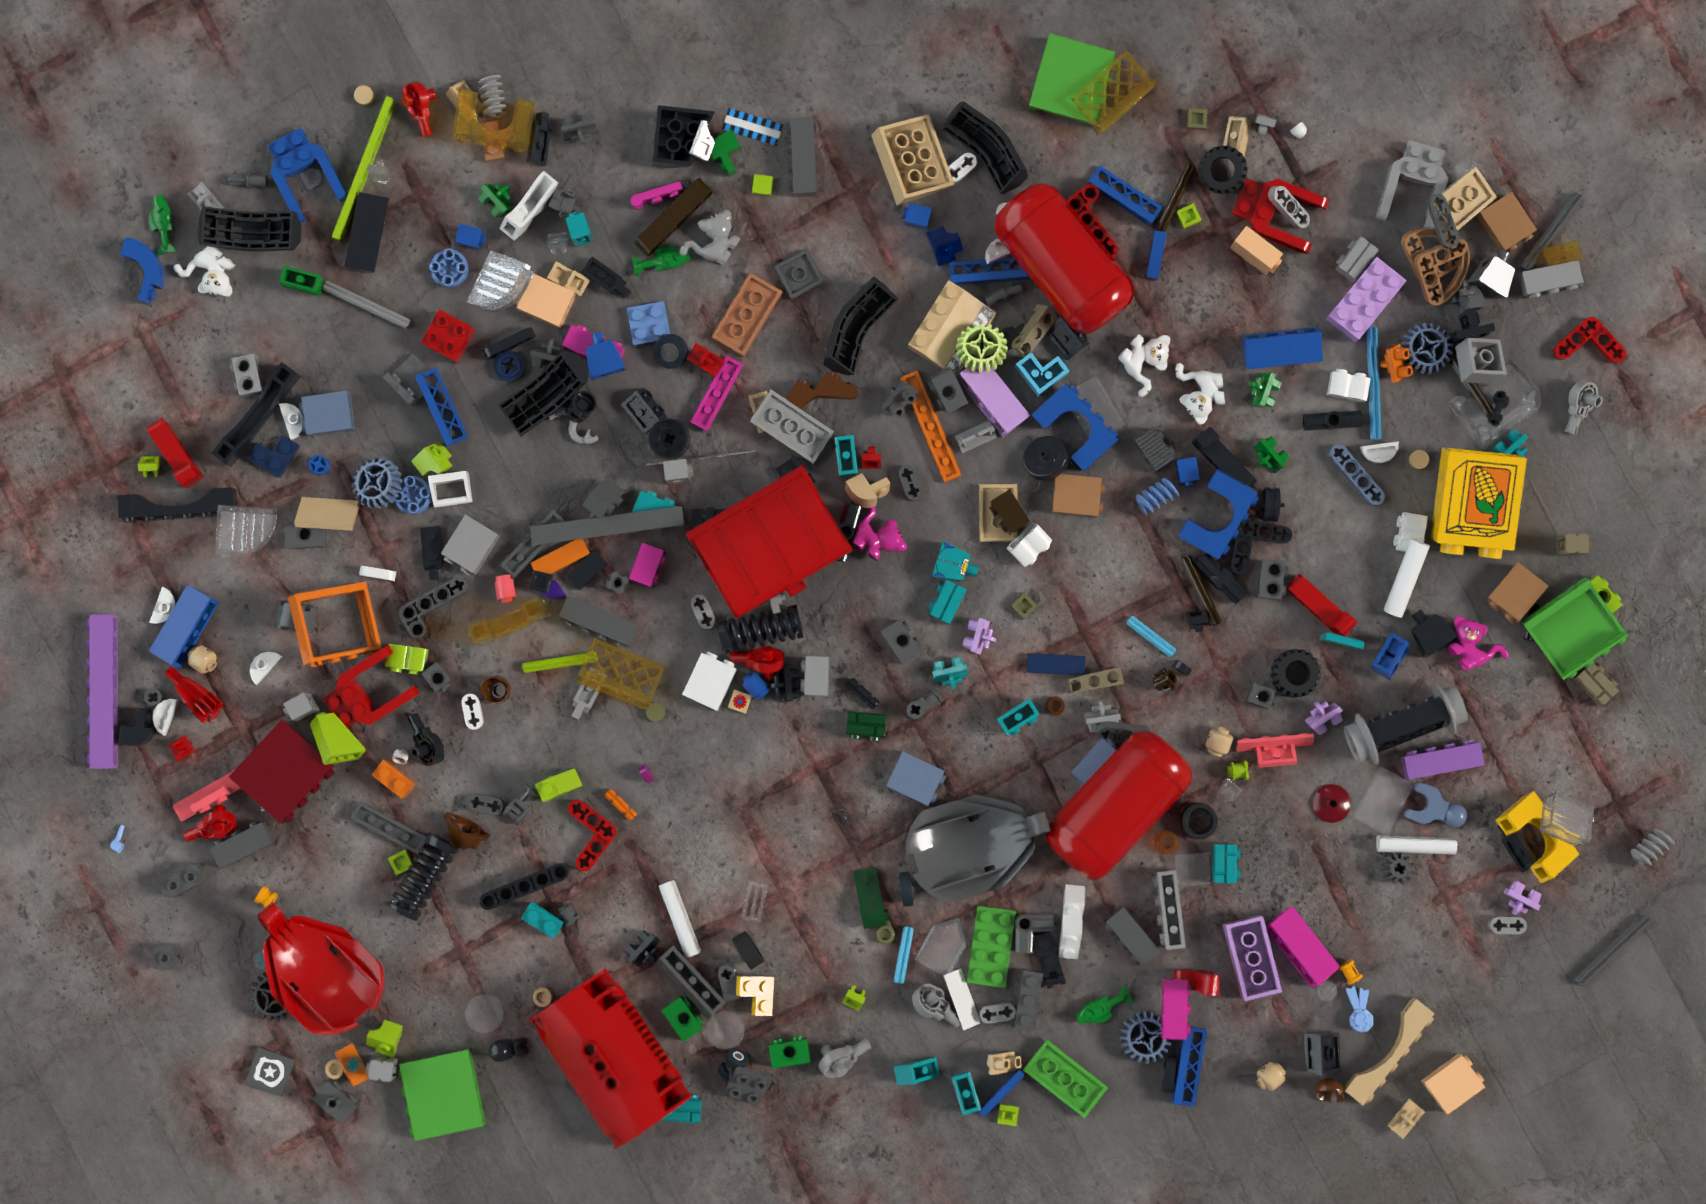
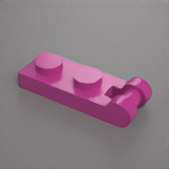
[631,181,683,210]

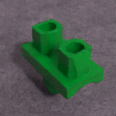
[478,183,514,218]
[1248,372,1282,407]
[1253,436,1289,474]

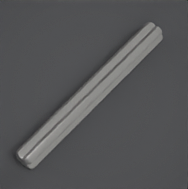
[322,281,411,329]

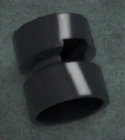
[565,391,597,423]

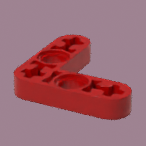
[1553,317,1626,364]
[568,800,617,871]

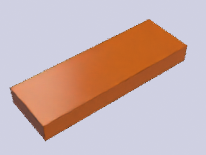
[530,539,590,574]

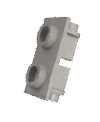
[955,421,997,454]

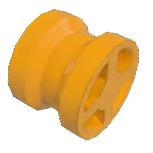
[254,886,278,908]

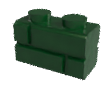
[846,711,886,741]

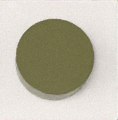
[646,703,666,722]
[876,925,895,944]

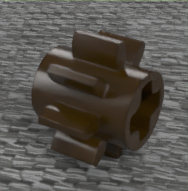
[1153,668,1177,693]

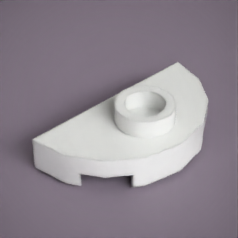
[985,239,1011,265]
[279,403,304,440]
[1360,441,1399,463]
[149,587,176,624]
[250,652,283,685]
[152,698,179,736]

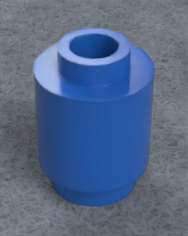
[742,672,770,701]

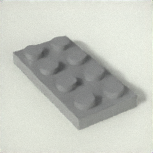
[749,389,834,464]

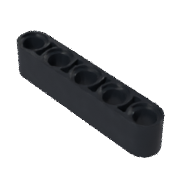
[479,863,571,910]

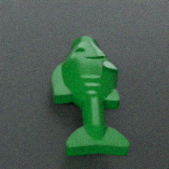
[149,195,177,255]
[632,247,691,276]
[1075,985,1134,1025]

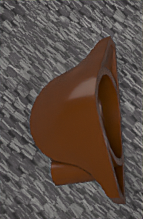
[444,812,490,850]

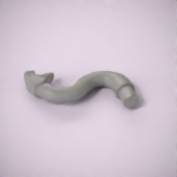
[549,406,599,445]

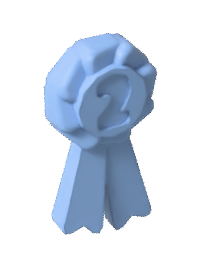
[1345,986,1373,1033]

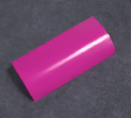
[1265,906,1340,988]

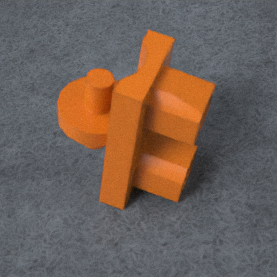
[1380,344,1413,383]

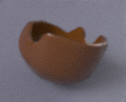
[480,675,511,705]
[1314,1078,1344,1102]

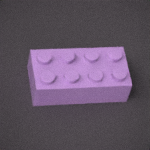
[1326,257,1407,343]
[1222,915,1282,1001]

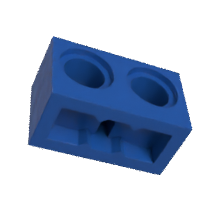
[1372,633,1410,680]

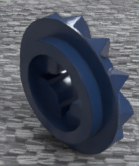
[494,351,525,382]

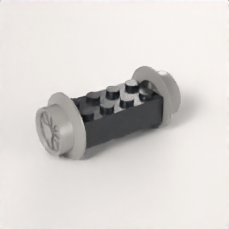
[1344,684,1468,764]

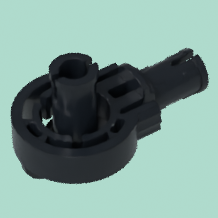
[407,713,444,766]

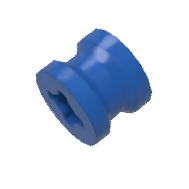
[308,455,330,476]

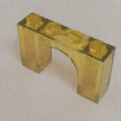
[452,89,535,152]
[467,596,551,647]

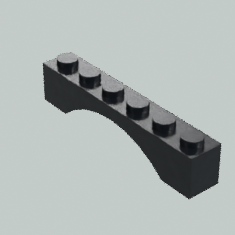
[211,362,301,467]
[117,487,238,523]

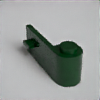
[853,867,890,929]

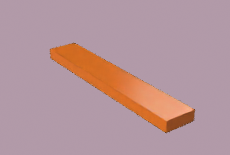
[900,370,962,483]

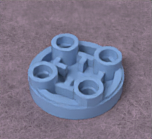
[429,248,469,288]
[393,476,432,515]

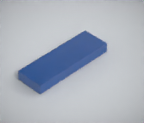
[979,1068,1024,1117]

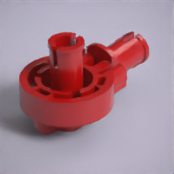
[402,81,436,137]
[730,646,785,680]
[183,804,237,843]

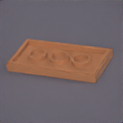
[711,273,783,357]

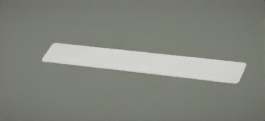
[646,450,757,466]

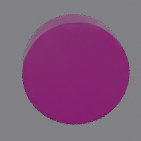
[638,764,655,783]

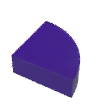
[541,580,566,599]

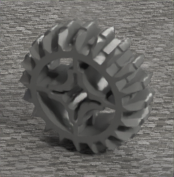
[248,972,298,1022]

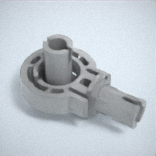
[1565,380,1603,435]
[912,984,961,1028]
[819,1038,872,1078]

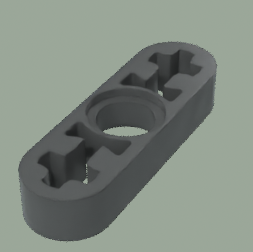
[1427,194,1459,249]
[1096,721,1151,743]

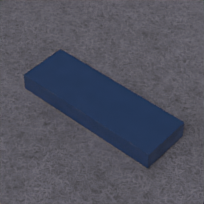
[1027,654,1086,675]

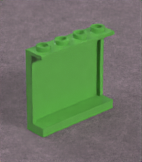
[1028,33,1117,128]
[1521,577,1629,680]
[397,1048,486,1141]

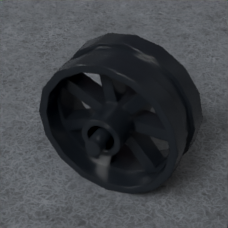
[1257,487,1284,522]

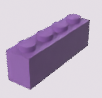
[1401,739,1485,780]

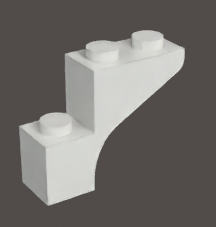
[499,171,558,240]
[1058,884,1085,959]

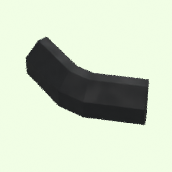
[941,101,1028,194]
[198,206,302,251]
[823,277,898,376]
[498,350,589,437]

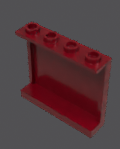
[229,720,335,824]

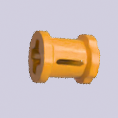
[1339,959,1363,985]

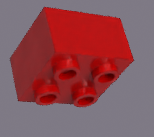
[421,309,476,364]

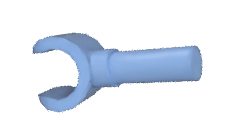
[110,825,125,853]

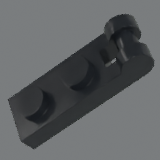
[1032,932,1066,989]

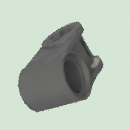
[718,963,744,1002]

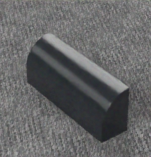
[344,192,389,273]

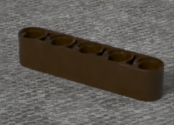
[634,178,713,257]

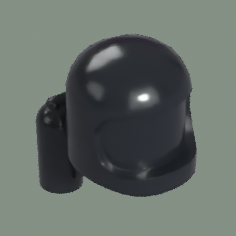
[489,1037,529,1062]

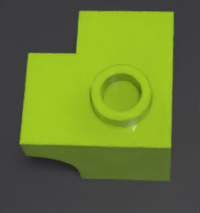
[411,441,453,476]
[366,1020,403,1058]

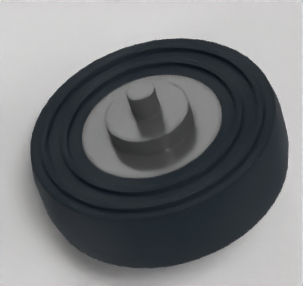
[653,334,688,369]
[895,871,918,907]

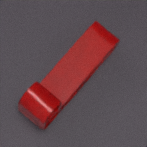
[1067,184,1118,258]
[146,417,204,489]
[1286,574,1357,636]
[1173,969,1219,996]

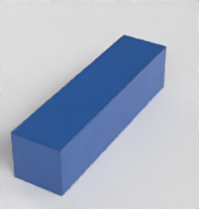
[1145,230,1167,281]

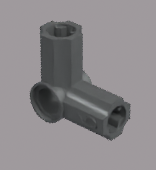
[1014,913,1054,953]

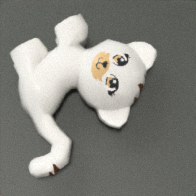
[173,247,236,297]
[1118,334,1170,397]
[1175,363,1225,424]

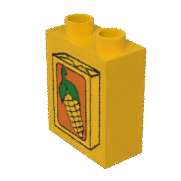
[1430,447,1527,559]

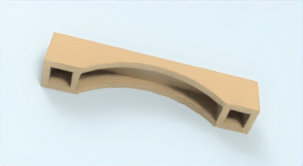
[1343,997,1435,1105]

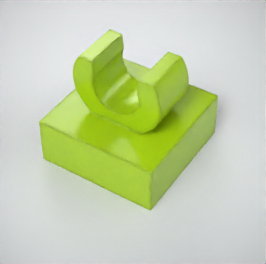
[138,456,162,478]
[842,985,866,1012]
[997,1103,1019,1126]

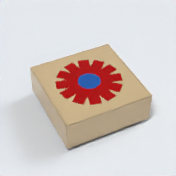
[728,690,752,714]

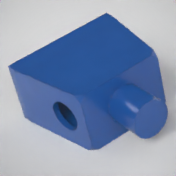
[586,332,627,380]

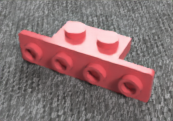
[1236,733,1314,768]
[173,771,241,821]

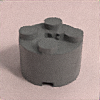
[276,600,318,633]

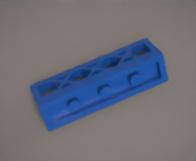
[1087,166,1163,227]
[949,257,1028,285]
[415,367,469,447]
[1171,1026,1207,1107]

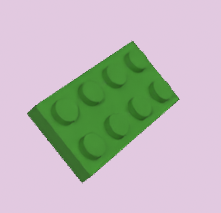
[967,905,1016,988]
[1023,1039,1108,1118]

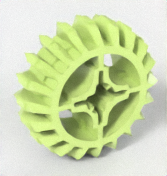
[956,322,1008,374]

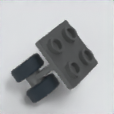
[718,1048,773,1105]

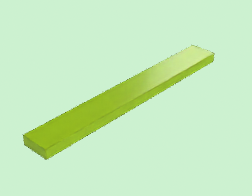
[332,96,396,243]

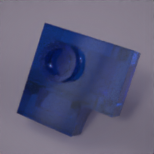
[926,226,963,267]

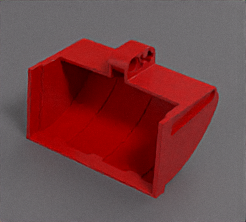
[685,465,853,619]

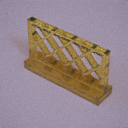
[1071,50,1157,135]
[576,638,665,710]

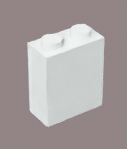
[682,651,737,711]

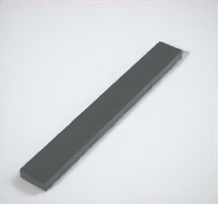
[530,506,685,545]

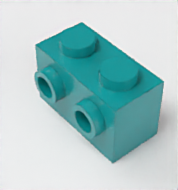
[996,698,1040,736]

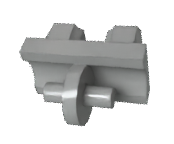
[188,182,225,210]
[1084,699,1121,732]

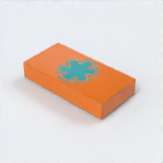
[334,1043,369,1087]

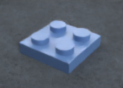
[627,301,670,346]

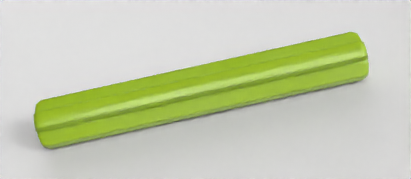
[522,652,598,673]

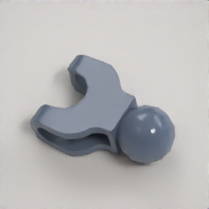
[1404,782,1467,828]

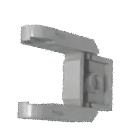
[1375,140,1448,228]

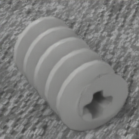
[478,75,507,118]
[1630,828,1675,870]

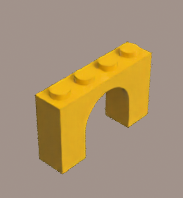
[1496,791,1579,883]

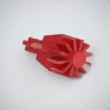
[164,667,224,724]

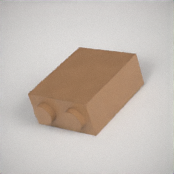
[1476,192,1537,253]
[1051,474,1105,518]
[1487,562,1549,624]

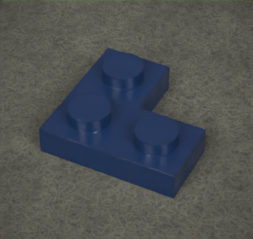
[247,435,300,478]

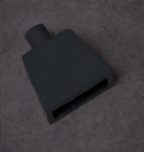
[1411,609,1458,658]

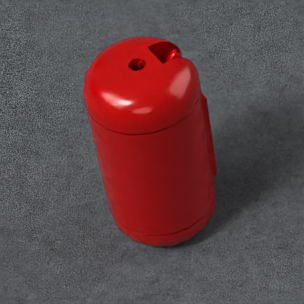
[994,183,1134,335]
[1046,730,1193,881]

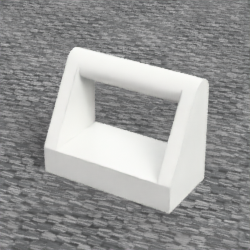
[428,471,472,508]

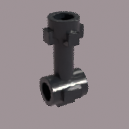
[1487,391,1509,426]

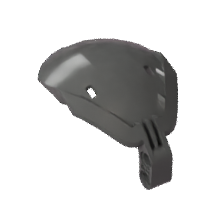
[906,795,1051,903]

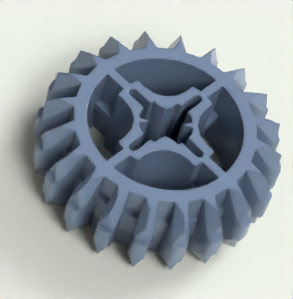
[1401,323,1453,374]
[351,457,403,509]
[1119,1010,1172,1064]

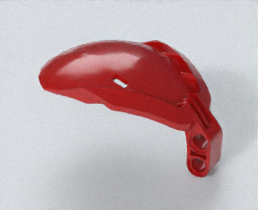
[257,902,384,1035]

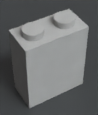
[441,514,500,575]

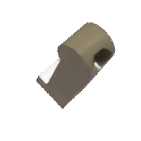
[1011,304,1058,357]
[1067,667,1124,694]

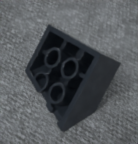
[652,105,715,168]

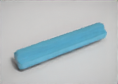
[1127,616,1176,657]
[894,926,914,984]

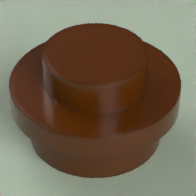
[1045,696,1065,716]

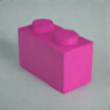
[629,543,667,588]

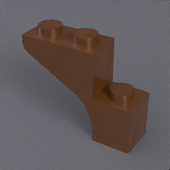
[786,371,859,410]

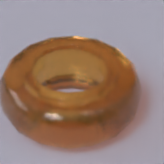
[1155,831,1179,855]

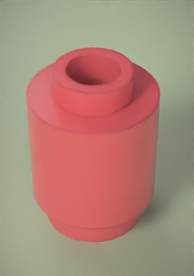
[494,575,516,603]

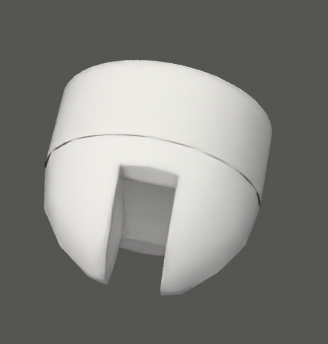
[1290,122,1307,138]
[392,748,408,764]

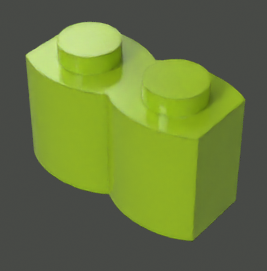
[385,644,429,675]

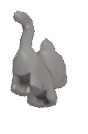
[679,209,740,265]

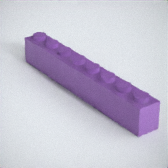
[87,614,118,769]

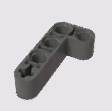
[399,577,470,639]

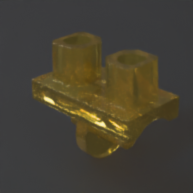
[1543,240,1582,267]

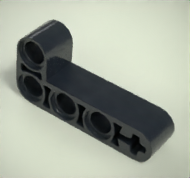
[1192,426,1257,487]

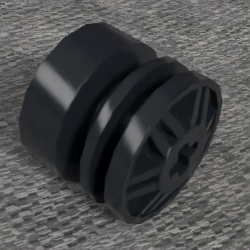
[648,418,691,459]

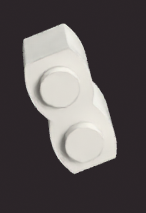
[1327,369,1371,403]
[1393,512,1428,552]
[1006,522,1052,567]

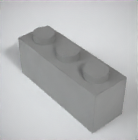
[1518,260,1583,299]

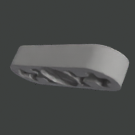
[1268,186,1310,228]

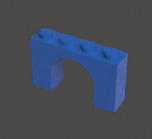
[1032,383,1119,471]
[1178,468,1259,559]

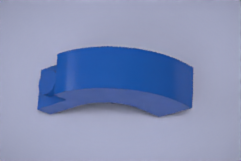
[120,237,164,305]

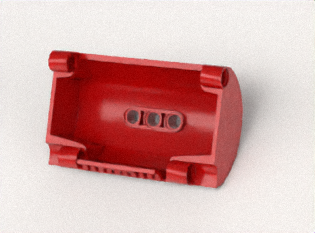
[529,968,692,1150]

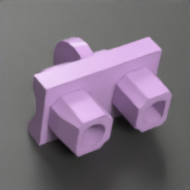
[963,618,996,655]
[1305,701,1343,735]
[1503,881,1542,915]

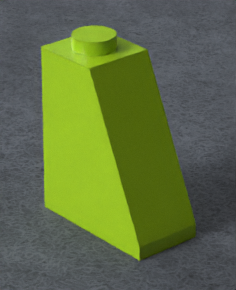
[310,712,366,765]
[535,768,583,802]

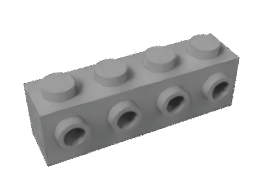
[1152,869,1186,950]

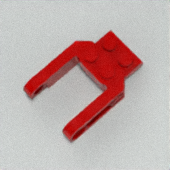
[1231,178,1329,254]
[323,645,420,728]

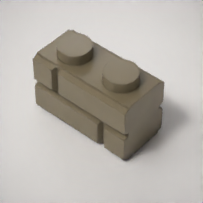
[1556,534,1592,556]
[1573,662,1619,706]

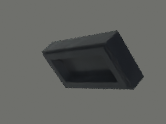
[567,550,608,590]

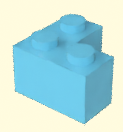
[1015,353,1070,397]

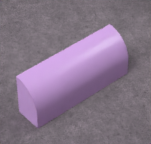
[956,358,1030,438]

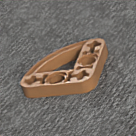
[1401,227,1461,284]
[1414,238,1470,306]

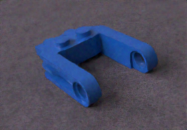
[268,128,348,223]

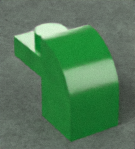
[711,129,741,177]

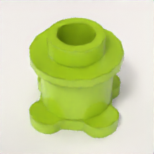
[1227,761,1249,781]

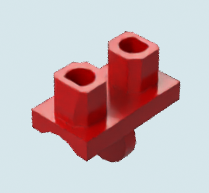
[686,343,725,377]

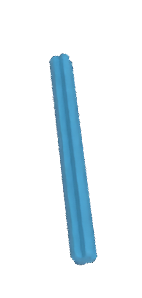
[1366,327,1381,440]

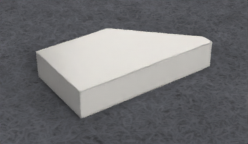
[689,120,715,161]

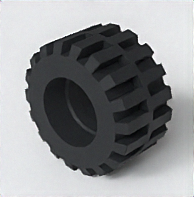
[1198,145,1248,194]
[1270,649,1322,698]

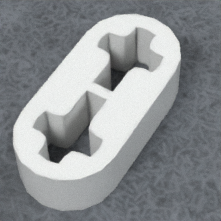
[945,153,977,183]
[359,566,396,581]
[462,694,484,730]

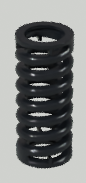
[717,604,804,654]
[387,832,459,921]

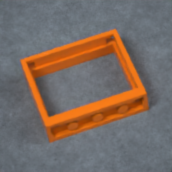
[288,582,382,667]

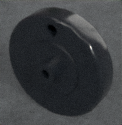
[1023,436,1069,481]

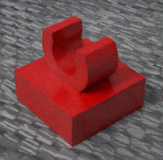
[862,446,881,469]
[168,735,196,761]

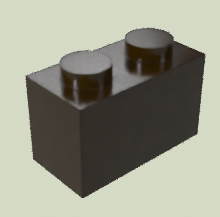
[989,489,1030,535]

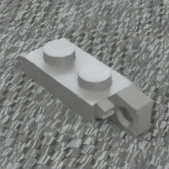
[572,667,608,720]

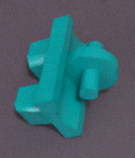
[1493,429,1529,458]
[933,657,968,690]

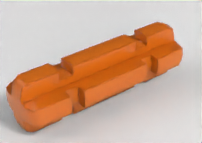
[604,789,637,821]

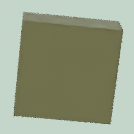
[1187,109,1208,130]
[1011,592,1038,619]

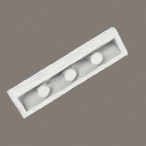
[1383,539,1430,618]
[1376,835,1457,855]
[659,880,701,958]

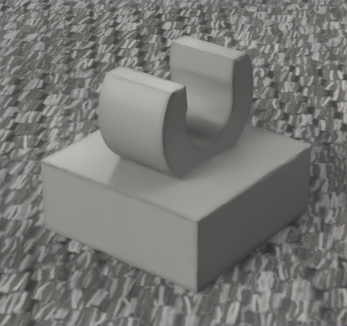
[1255,113,1276,135]

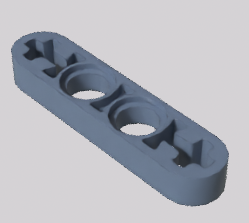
[1329,444,1385,506]

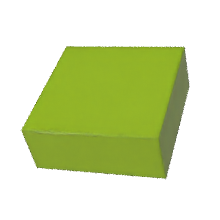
[752,174,773,196]
[1176,203,1202,229]
[388,850,414,875]

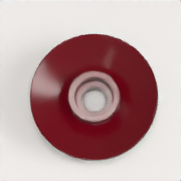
[1312,784,1351,823]

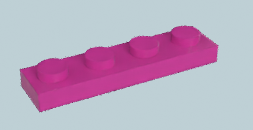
[690,356,744,432]

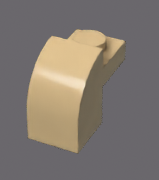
[845,473,890,508]

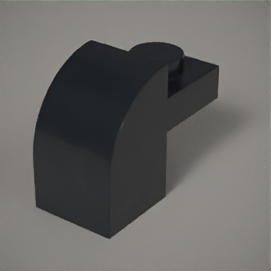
[118,708,156,746]

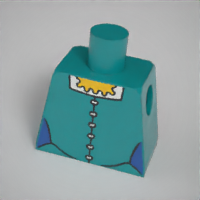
[932,541,979,582]

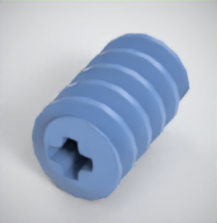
[1136,478,1179,517]

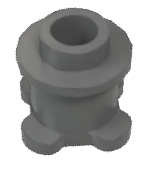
[606,571,629,594]
[557,903,582,928]

